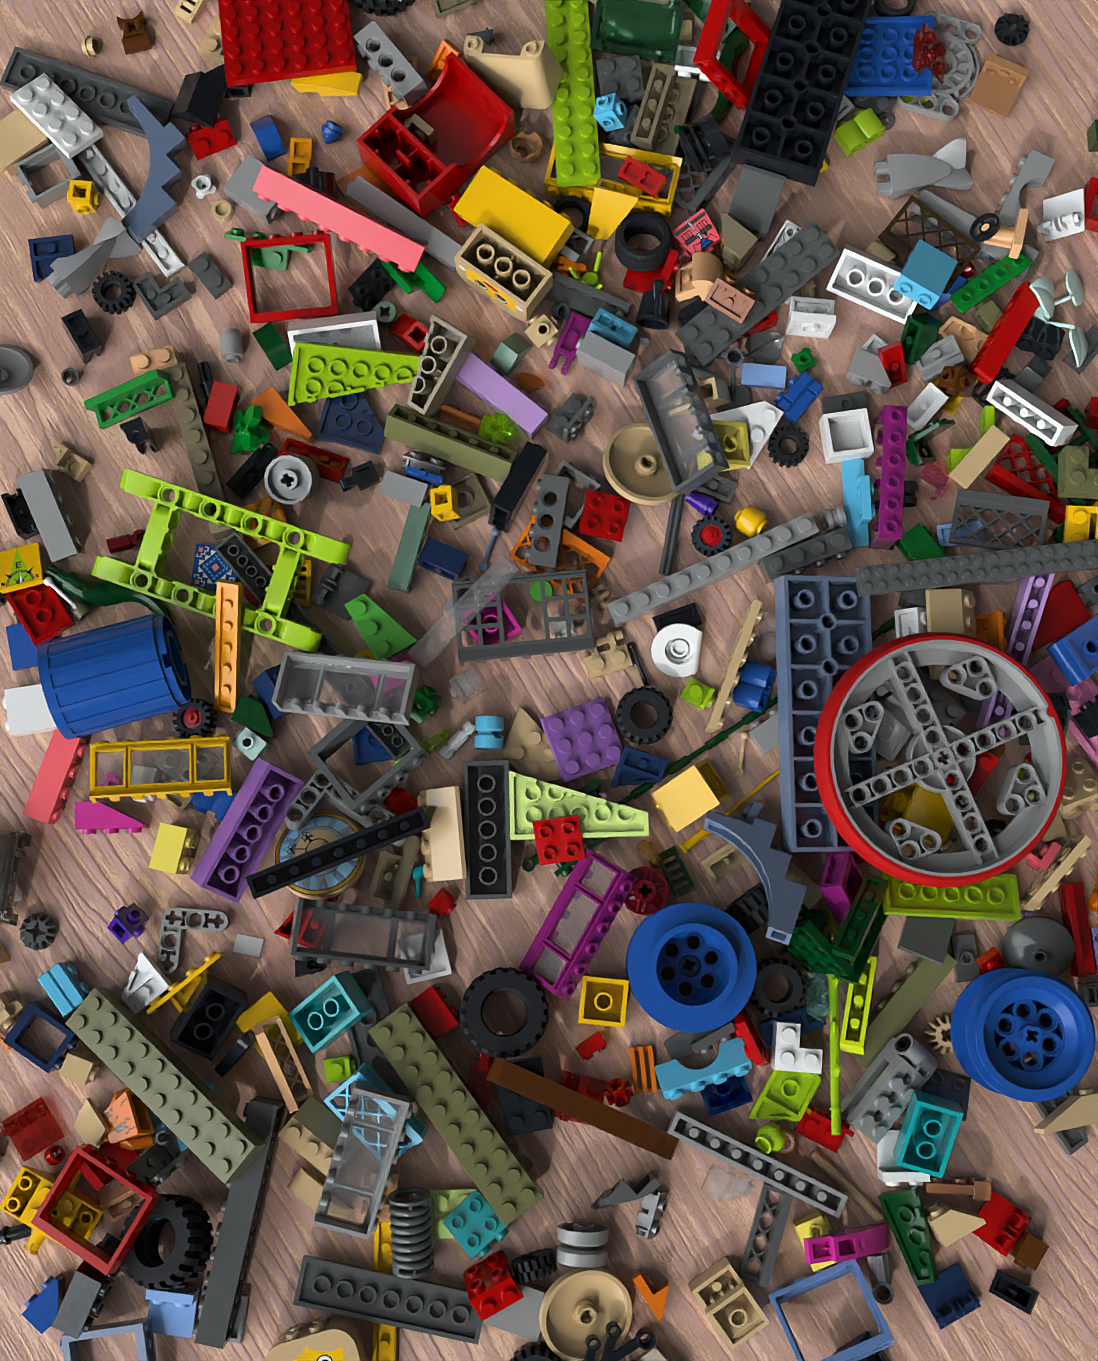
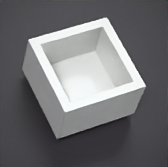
[819,408,874,464]

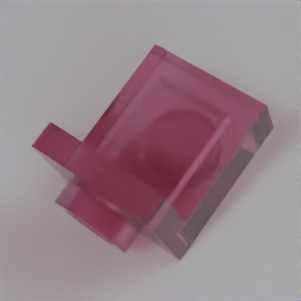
[917,464,949,501]

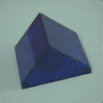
[699,1075,754,1117]

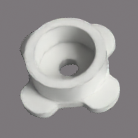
[191,174,216,199]

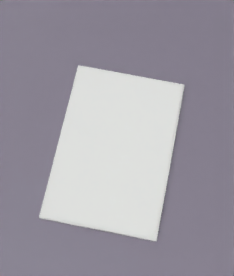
[233,934,264,957]

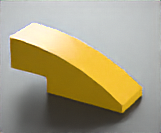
[291,71,363,97]

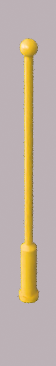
[679,768,780,854]

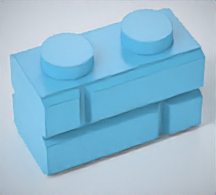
[38,961,91,1017]

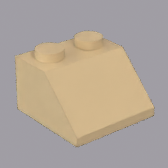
[924,1201,986,1248]

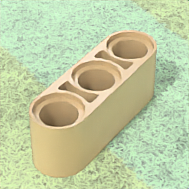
[287,1167,354,1219]

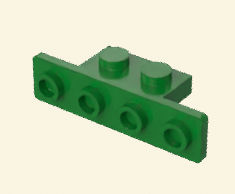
[224,228,314,271]
[950,249,1032,314]
[381,260,447,303]

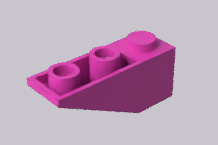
[75,801,149,834]

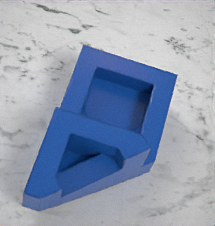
[925,275,967,313]

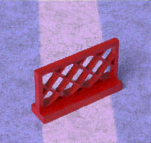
[984,433,1071,525]

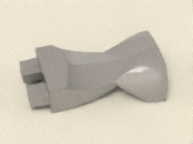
[873,137,973,201]
[46,215,142,299]

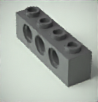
[526,474,571,569]

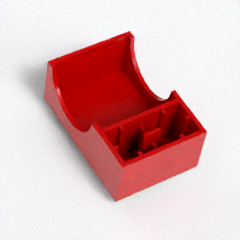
[356,52,515,220]

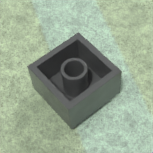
[595,55,644,107]

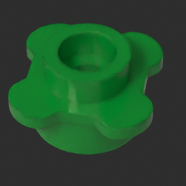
[791,347,817,373]

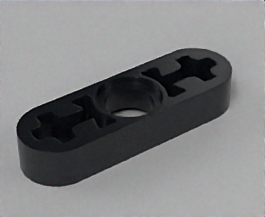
[214,1029,257,1078]

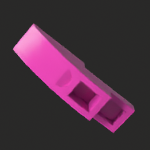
[803,1223,889,1264]

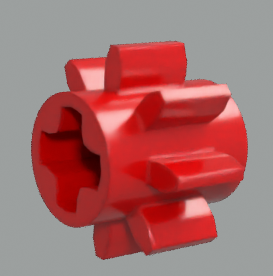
[603,1078,634,1108]

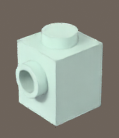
[232,727,271,762]

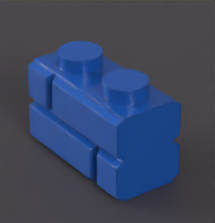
[774,372,824,425]

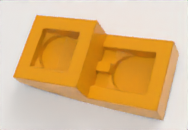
[288,137,313,176]

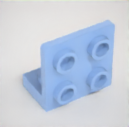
[145,1287,200,1338]

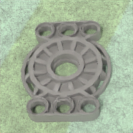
[896,10,982,122]

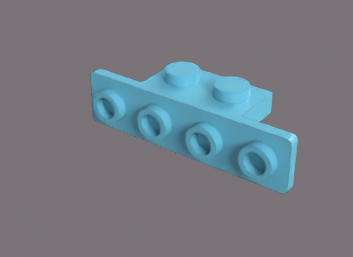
[841,459,875,547]

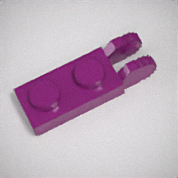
[548,312,592,375]

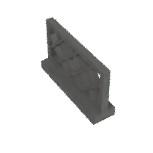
[659,132,738,216]
[949,488,1050,550]

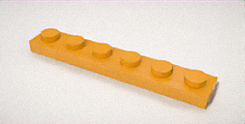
[214,579,242,713]

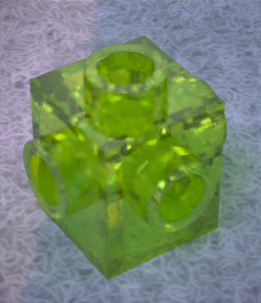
[478,413,515,445]

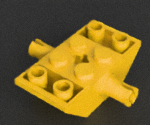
[0,1165,104,1255]

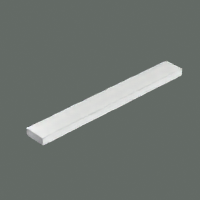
[76,143,185,279]

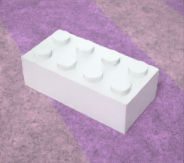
[826,244,917,324]

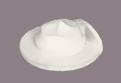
[651,623,703,677]

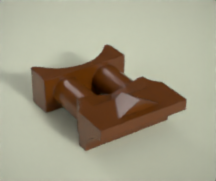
[117,11,152,55]

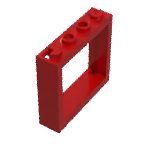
[693,0,771,110]
[240,230,340,324]
[31,1144,161,1276]

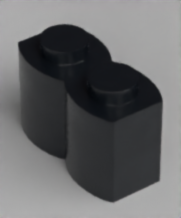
[1014,316,1066,361]

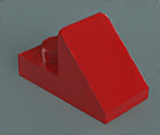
[878,341,908,389]

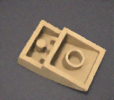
[688,1256,770,1351]

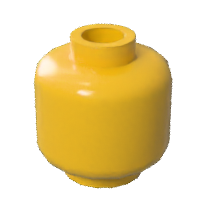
[734,505,769,538]

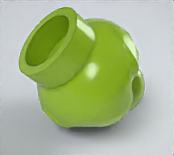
[755,1121,786,1154]

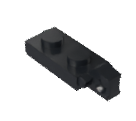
[226,442,279,500]

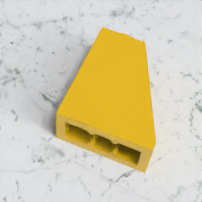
[587,178,641,240]

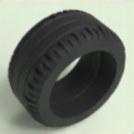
[615,212,672,273]

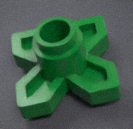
[230,405,270,456]

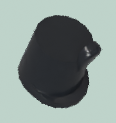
[636,279,671,330]

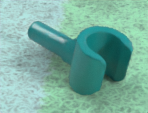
[412,865,424,898]

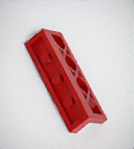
[1058,882,1096,977]

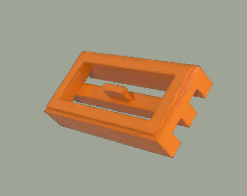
[629,1045,657,1095]

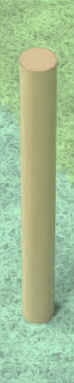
[809,1149,884,1222]

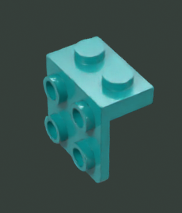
[443,1191,511,1259]

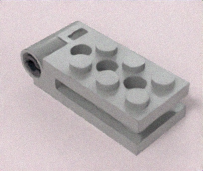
[841,1033,938,1144]

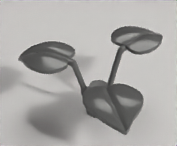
[683,331,785,413]

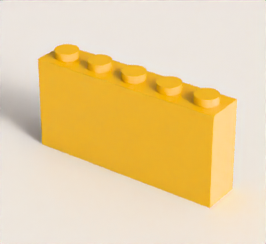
[453,165,575,270]

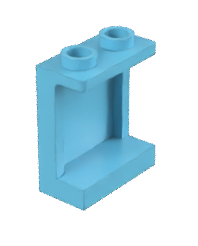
[893,239,958,309]

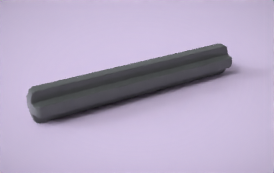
[659,494,685,576]

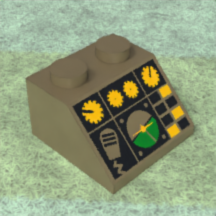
[717,212,758,274]

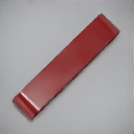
[968,281,1040,385]

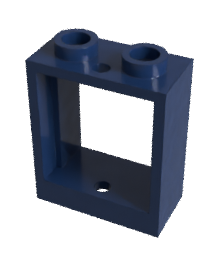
[3,1001,80,1073]

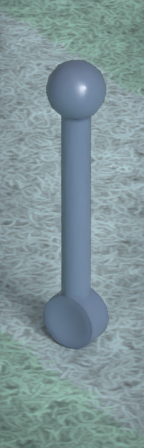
[479,528,500,572]

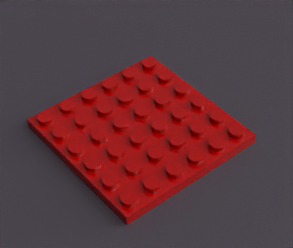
[218,0,357,87]

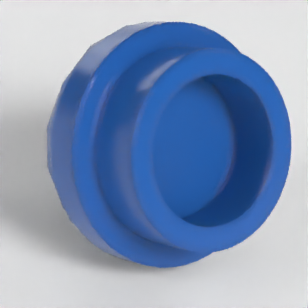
[321,120,343,144]

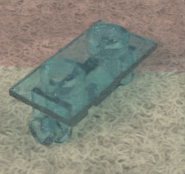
[804,973,831,1023]

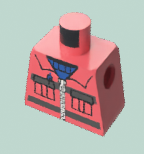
[672,208,721,261]

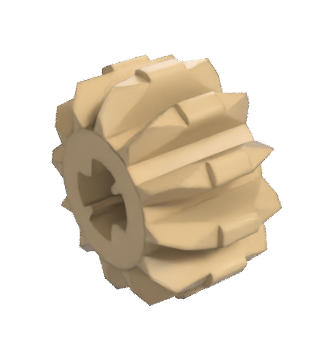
[924,1014,954,1055]

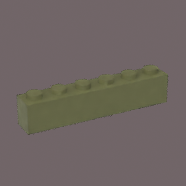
[383,404,518,483]
[849,952,958,1068]

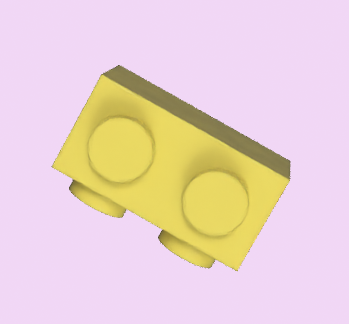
[792,1211,836,1271]

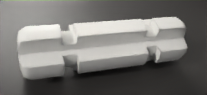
[439,721,476,760]

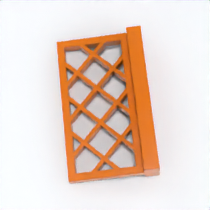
[508,514,612,604]

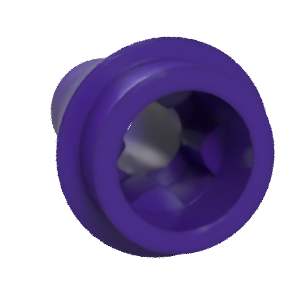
[685,491,720,517]

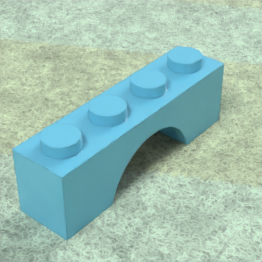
[654,1037,752,1100]

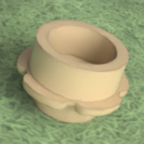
[81,36,100,58]

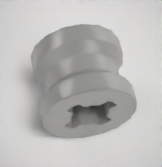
[823,506,847,531]

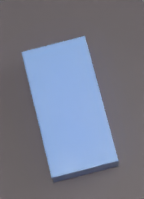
[740,362,787,391]

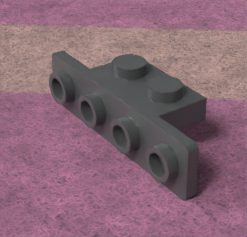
[663,1004,753,1061]

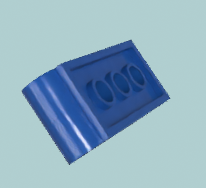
[1046,613,1098,686]

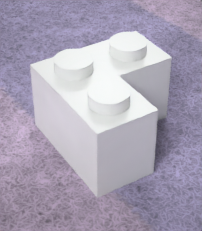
[771,1020,823,1074]

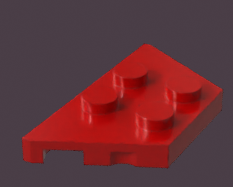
[733,1006,771,1067]

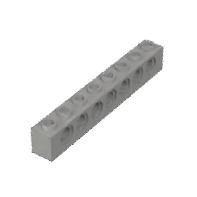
[666,1108,848,1218]

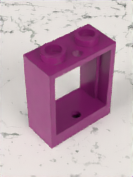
[819,851,864,924]

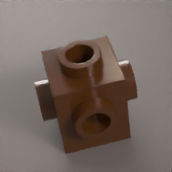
[937,364,978,398]

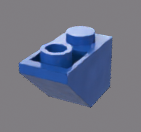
[22,1273,65,1334]

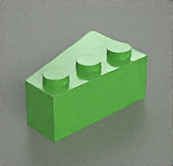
[344,594,418,660]

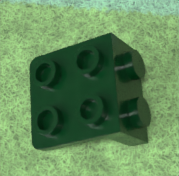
[906,418,956,467]

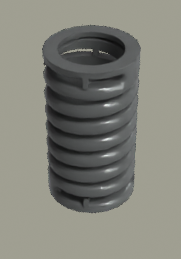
[388,1187,435,1279]

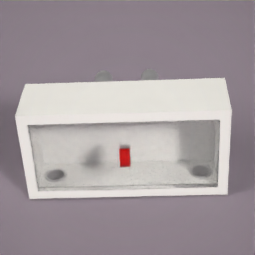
[287,311,383,358]

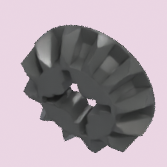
[19,913,57,950]

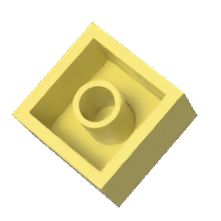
[149,822,199,874]

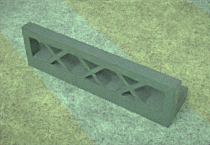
[387,502,432,593]

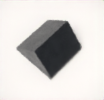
[171,71,227,129]

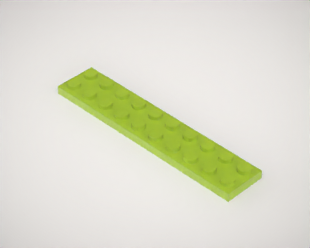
[545,0,601,187]

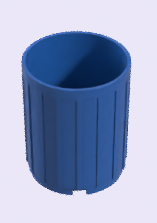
[37,613,192,740]

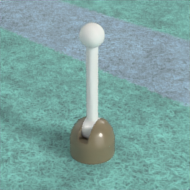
[44,577,91,621]

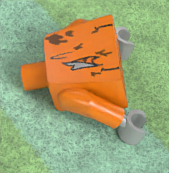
[102,1087,171,1151]

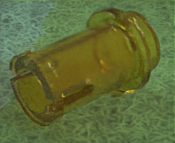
[636,840,664,869]

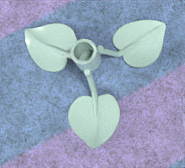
[1029,269,1088,368]

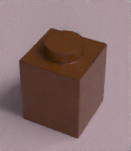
[1009,1230,1049,1271]

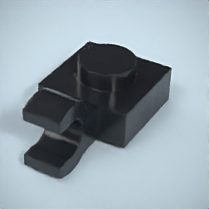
[339,461,380,492]

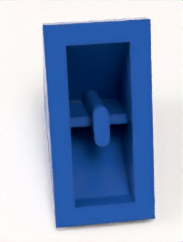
[249,115,287,162]

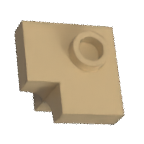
[0,992,29,1030]

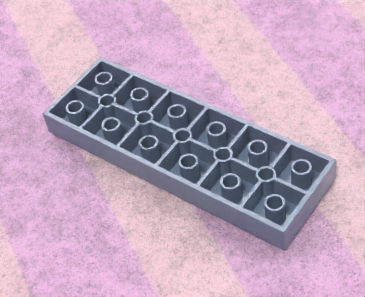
[774,575,879,852]

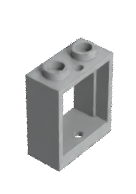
[15,143,85,209]
[536,461,600,533]

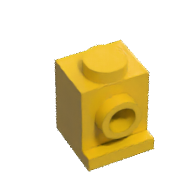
[430,484,461,522]

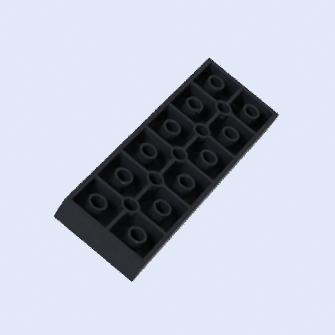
[731,0,873,187]

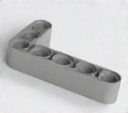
[285,770,407,847]

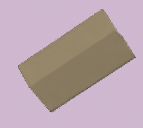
[630,63,698,157]

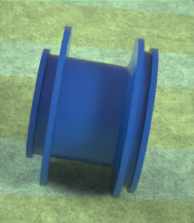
[625,902,757,1033]
[950,968,1096,1102]

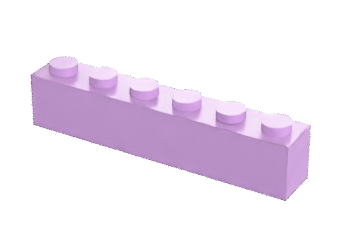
[456,349,548,440]

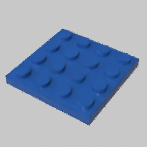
[844,16,934,96]

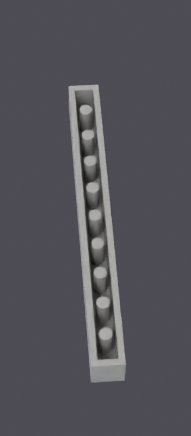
[606,512,819,629]

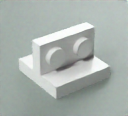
[785,296,836,339]

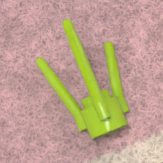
[569,251,603,290]

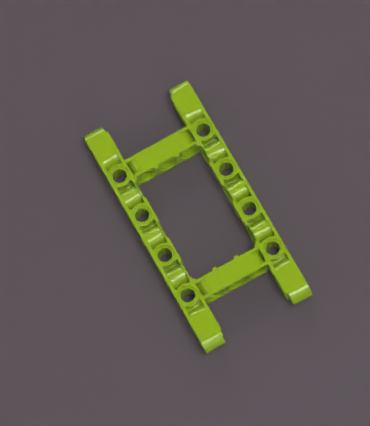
[91,467,352,653]

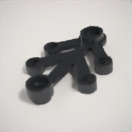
[584,1321,656,1361]

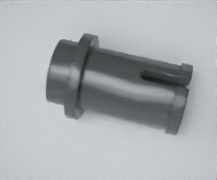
[467,27,495,46]

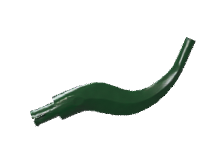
[674,28,749,134]
[44,564,178,636]

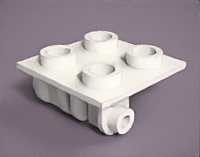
[1037,188,1085,242]

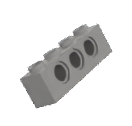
[353,20,428,107]

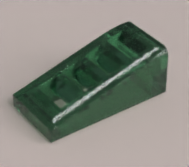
[655,846,696,899]

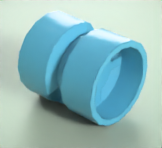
[474,716,504,750]

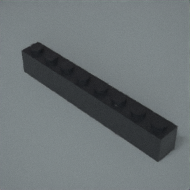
[245,806,431,899]

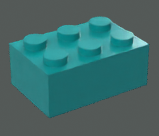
[288,970,374,1053]
[893,1089,964,1178]

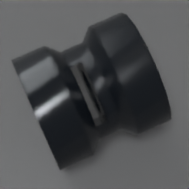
[903,480,918,507]

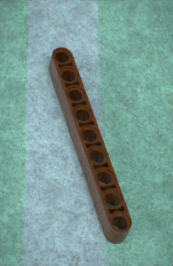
[486,1057,679,1161]

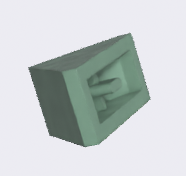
[489,332,532,377]

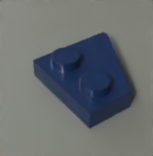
[28,234,76,283]
[610,745,668,788]

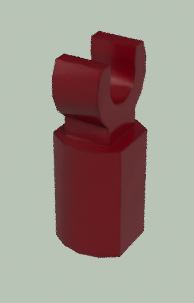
[106,529,146,554]

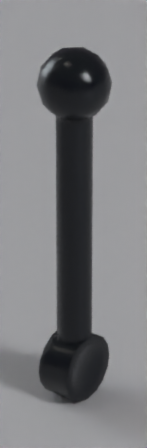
[627,642,649,686]

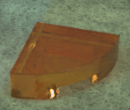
[516,372,545,394]

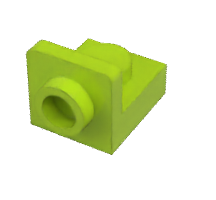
[680,677,716,711]
[323,1055,357,1083]

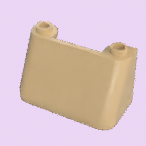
[463,35,563,109]

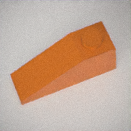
[251,386,316,444]

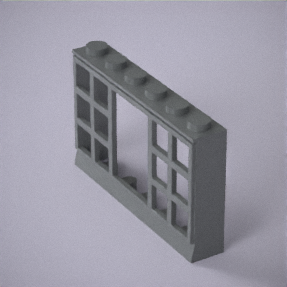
[451,567,595,666]

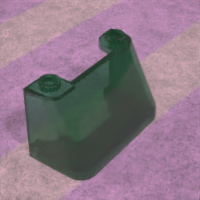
[589,0,685,65]

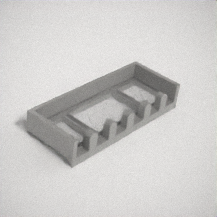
[271,650,421,725]
[313,1081,413,1240]

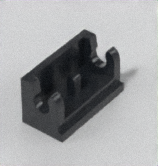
[61,309,103,364]
[119,417,160,455]
[1,489,40,540]
[295,957,325,977]

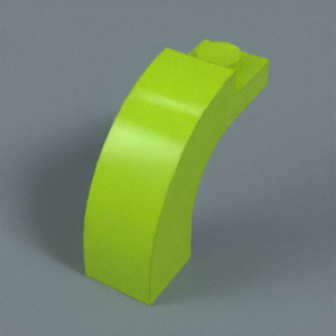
[946,406,1004,476]

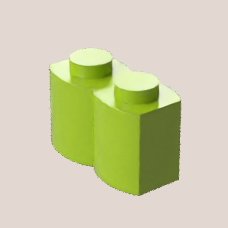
[833,108,886,157]

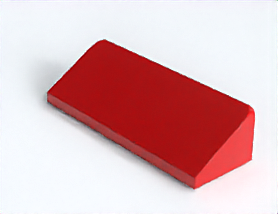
[279,438,349,483]

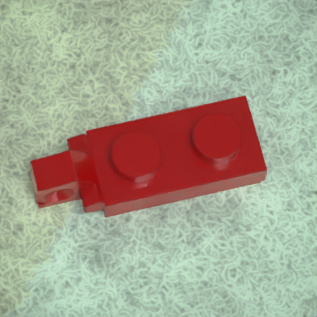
[468,1051,493,1111]

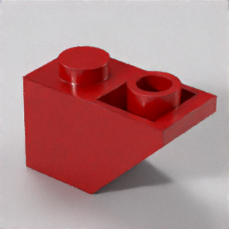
[388,314,429,354]

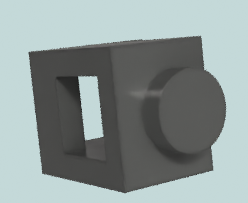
[1076,575,1098,607]
[898,589,928,608]

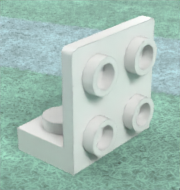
[894,607,927,638]

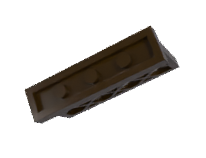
[877,195,981,293]

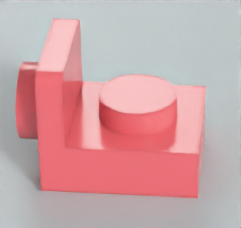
[1024,841,1062,870]

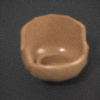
[508,131,543,164]

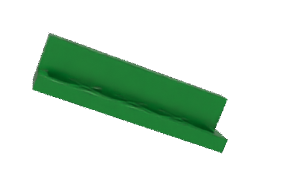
[84,369,175,430]

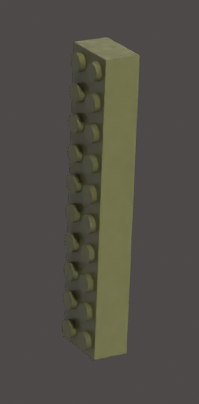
[65,987,266,1184]
[368,1001,544,1226]

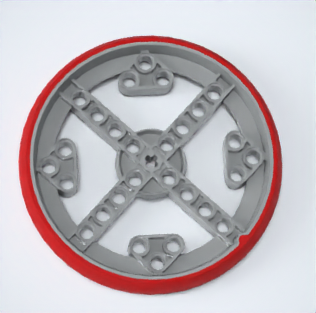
[814,632,1067,888]

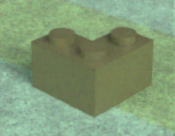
[1058,446,1098,499]

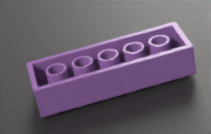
[190,757,305,904]

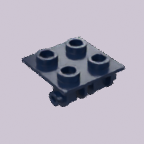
[917,1263,981,1329]

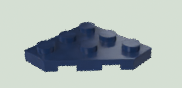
[315,392,385,455]

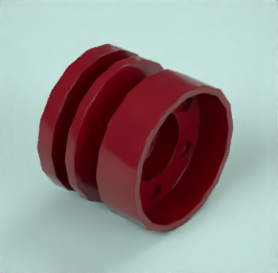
[623,866,669,915]

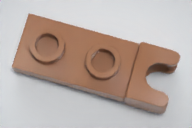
[921,1176,991,1201]

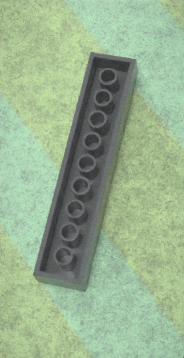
[193,1095,285,1349]

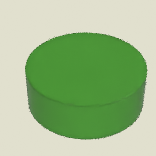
[530,581,552,603]

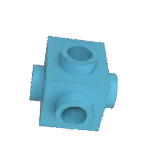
[593,93,628,132]

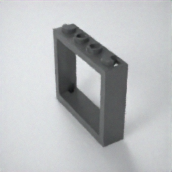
[307,692,430,816]

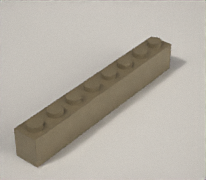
[163,362,238,540]

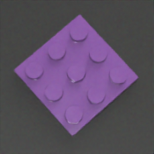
[540,697,623,783]

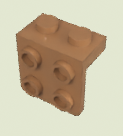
[968,53,1030,118]

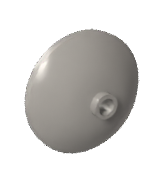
[0,344,33,395]

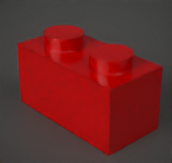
[575,1031,607,1061]

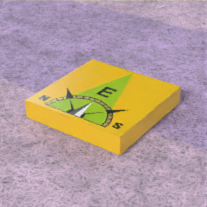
[0,542,45,594]

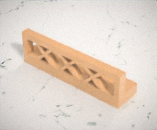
[253,1015,314,1114]

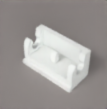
[907,382,949,431]

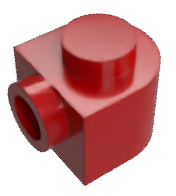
[428,887,457,920]

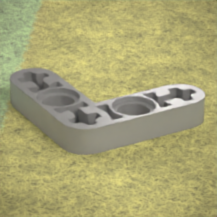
[157,907,230,974]

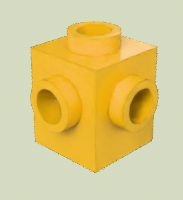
[67,180,101,214]

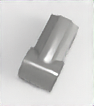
[866,1253,894,1305]

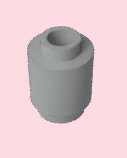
[220,328,243,363]

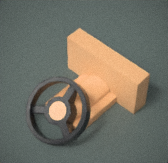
[970,208,1029,259]

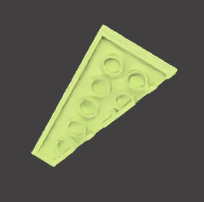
[509,771,649,840]

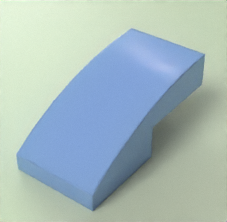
[936,520,985,548]

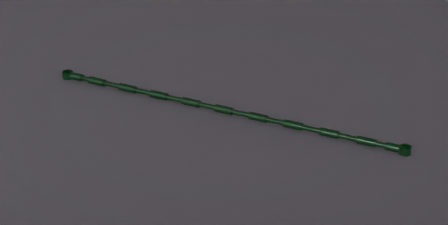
[522,615,895,872]

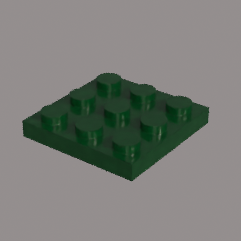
[767,920,854,976]

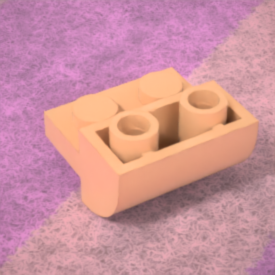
[675,252,723,302]

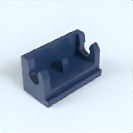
[418,537,469,582]

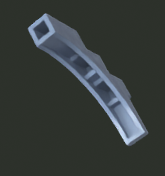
[121,95,187,244]
[703,810,807,945]

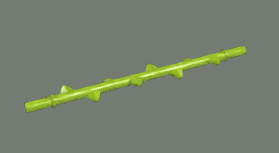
[826,903,842,1135]

